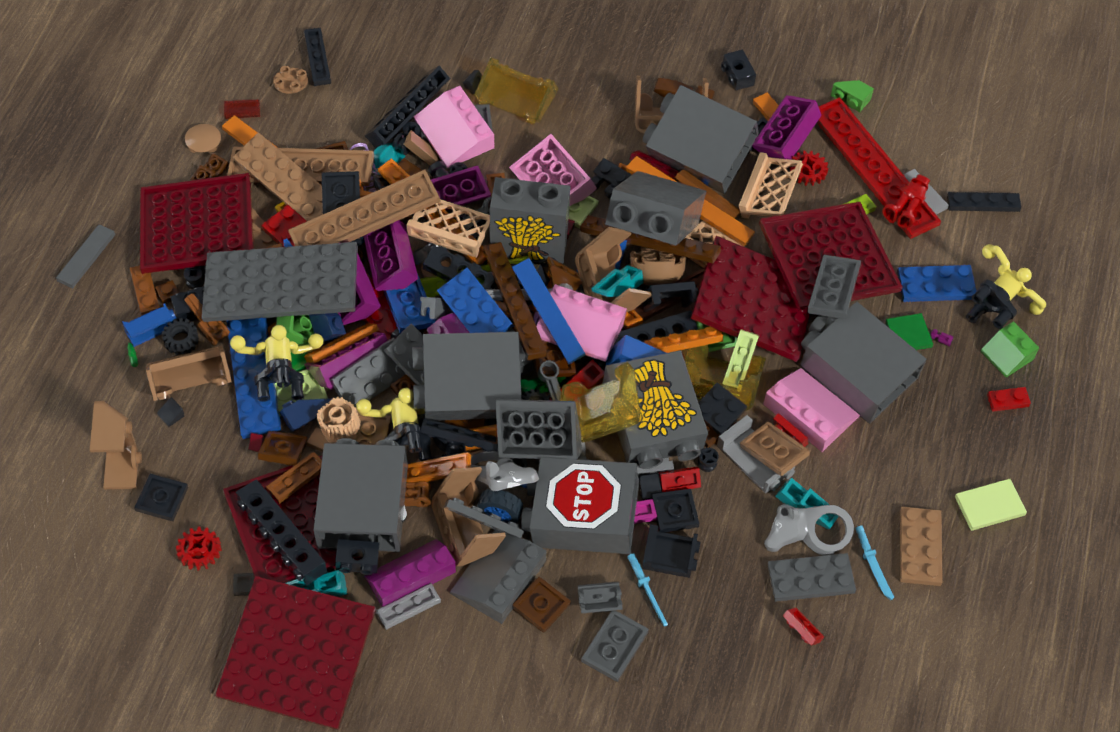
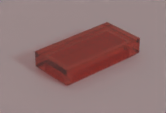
[224,99,260,119]

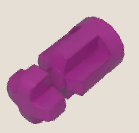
[930,329,954,347]

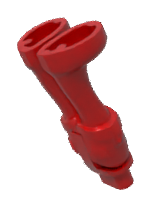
[882,174,930,228]

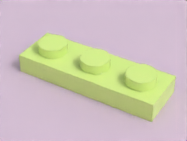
[722,329,759,391]

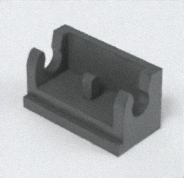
[420,297,454,319]
[578,582,623,613]

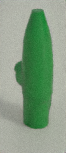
[128,343,139,367]

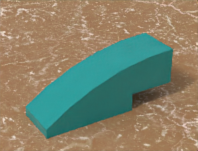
[592,265,644,297]
[775,478,839,529]
[285,570,348,597]

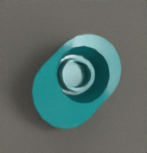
[372,143,406,175]

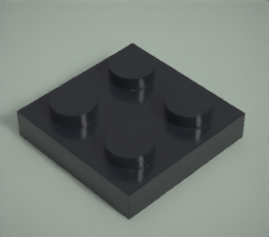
[698,382,747,435]
[134,474,188,522]
[652,489,700,532]

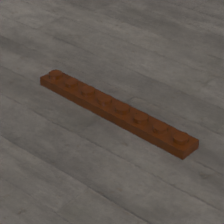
[580,215,721,263]
[483,242,547,360]

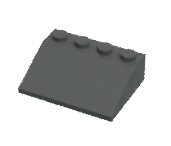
[496,399,582,460]
[450,530,547,624]

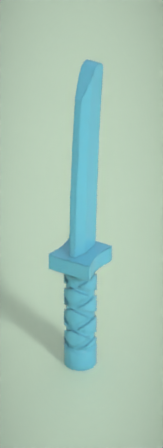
[855,526,894,600]
[627,553,668,626]

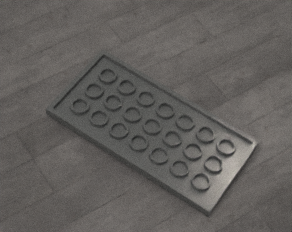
[202,242,358,322]

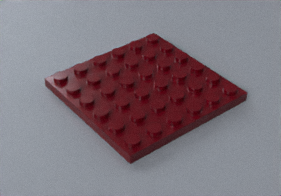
[140,173,254,274]
[759,201,903,311]
[691,236,810,362]
[223,455,362,583]
[215,576,376,730]

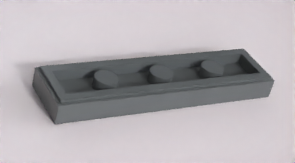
[56,224,115,289]

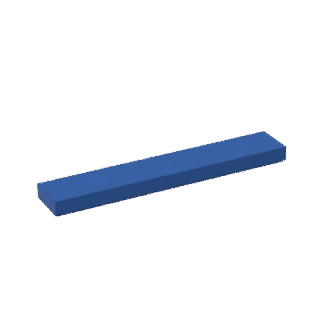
[512,258,585,365]

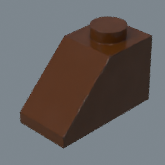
[547,257,583,291]

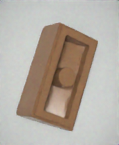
[403,130,438,166]

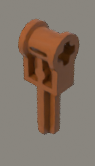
[184,294,230,346]
[404,481,431,507]

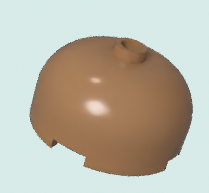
[629,248,686,286]

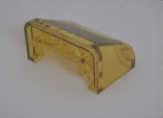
[474,57,558,125]
[684,345,766,411]
[560,362,640,443]

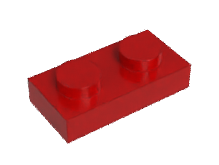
[987,387,1031,412]
[773,413,808,447]
[659,466,701,493]
[783,608,824,646]

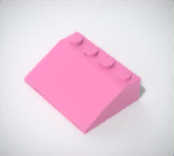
[414,86,494,169]
[509,134,597,206]
[536,284,627,362]
[763,368,860,452]

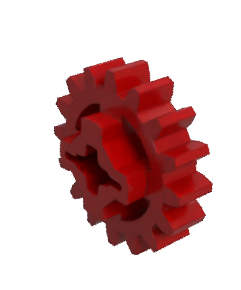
[789,150,828,186]
[176,526,222,571]

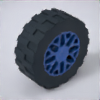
[477,489,524,524]

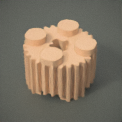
[317,397,361,443]

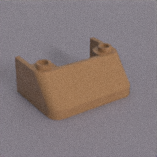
[635,76,709,133]
[575,227,651,312]
[146,346,232,401]
[90,401,142,490]
[432,467,506,567]

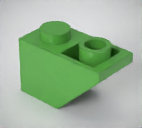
[831,80,874,112]

